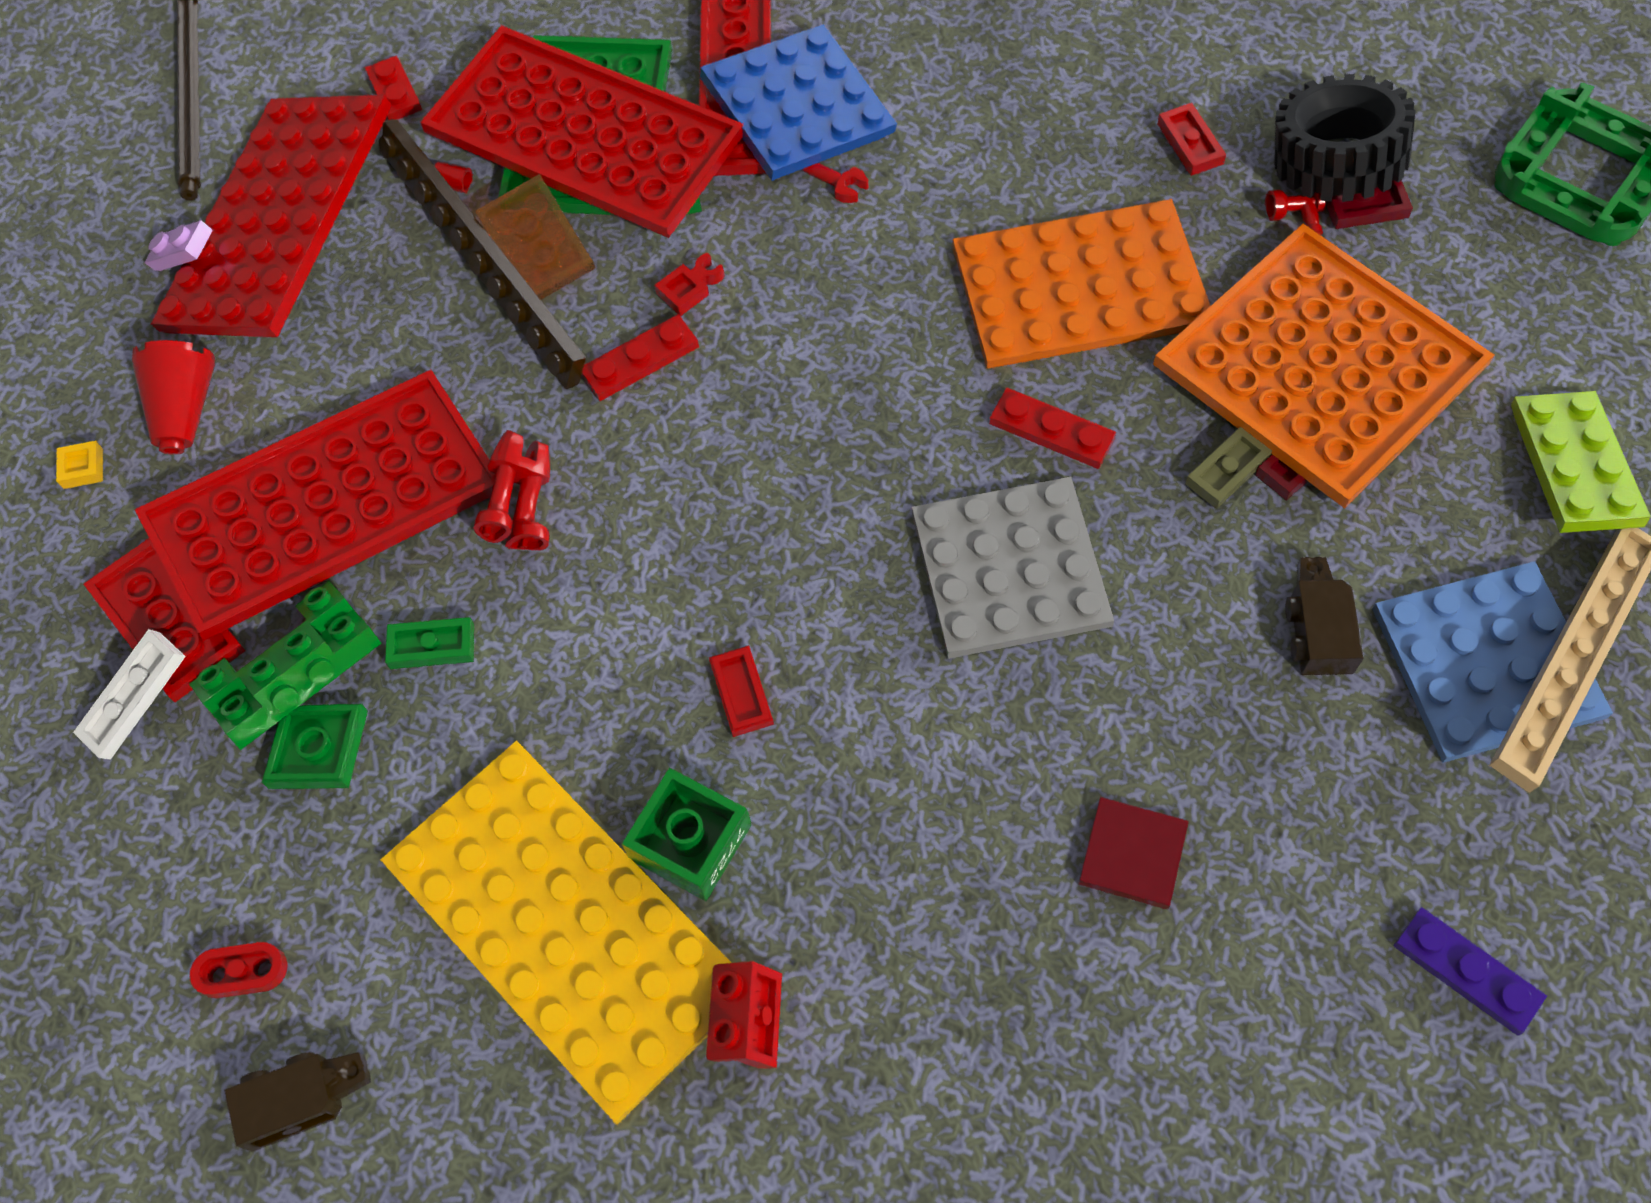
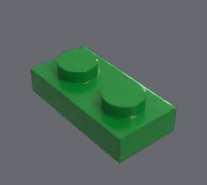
[385,617,474,669]

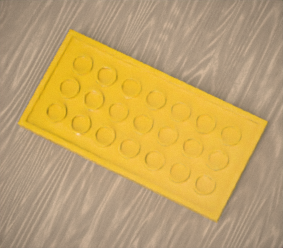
[380,740,731,1125]

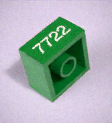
[622,767,752,902]

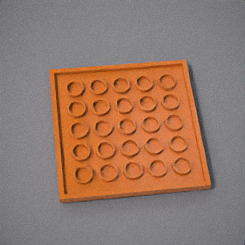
[1153,224,1495,509]

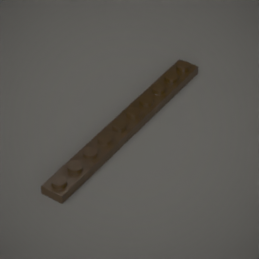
[379,119,586,389]

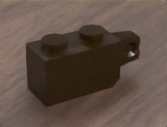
[1285,557,1364,675]
[224,1052,371,1152]

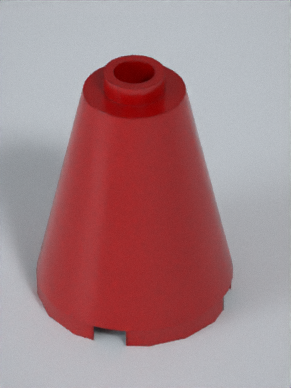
[132,340,215,455]

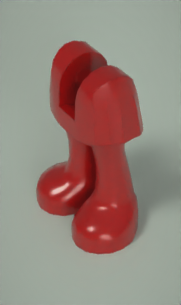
[473,430,550,550]

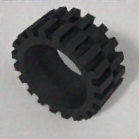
[1274,74,1416,202]

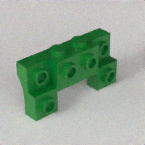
[189,581,382,750]

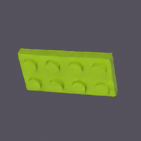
[1511,391,1651,533]

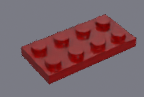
[83,538,246,702]

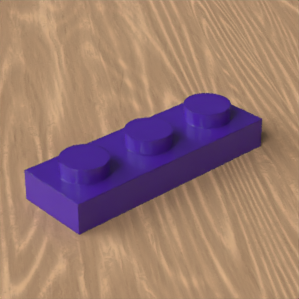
[1393,907,1547,1036]

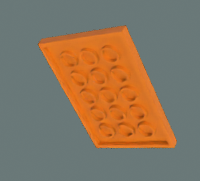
[952,199,1211,369]

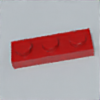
[581,314,699,402]
[989,387,1116,469]

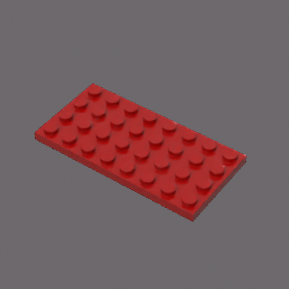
[420,25,744,238]
[151,95,392,338]
[134,369,496,641]

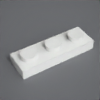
[73,629,186,760]

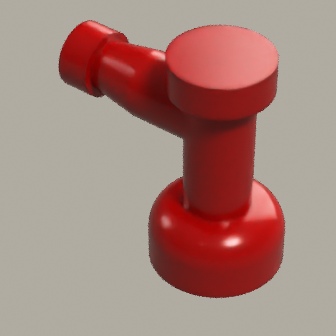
[1265,190,1326,235]

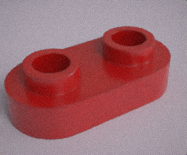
[190,942,288,998]

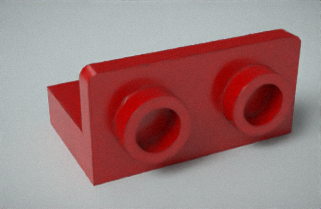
[706,961,782,1069]

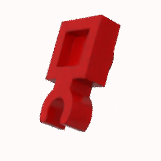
[654,253,725,316]

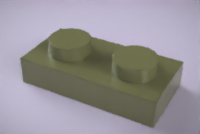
[1185,427,1272,509]

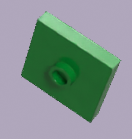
[261,704,368,789]

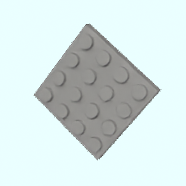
[912,477,1114,659]

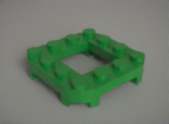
[1494,82,1651,246]

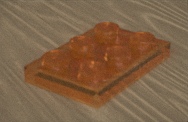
[475,174,596,300]

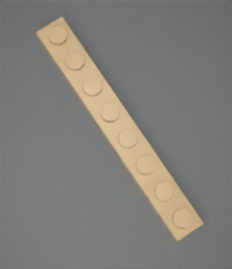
[1489,528,1651,793]

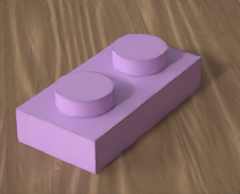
[145,220,213,271]

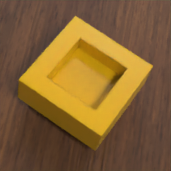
[56,441,103,489]

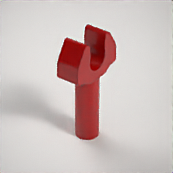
[803,163,868,203]

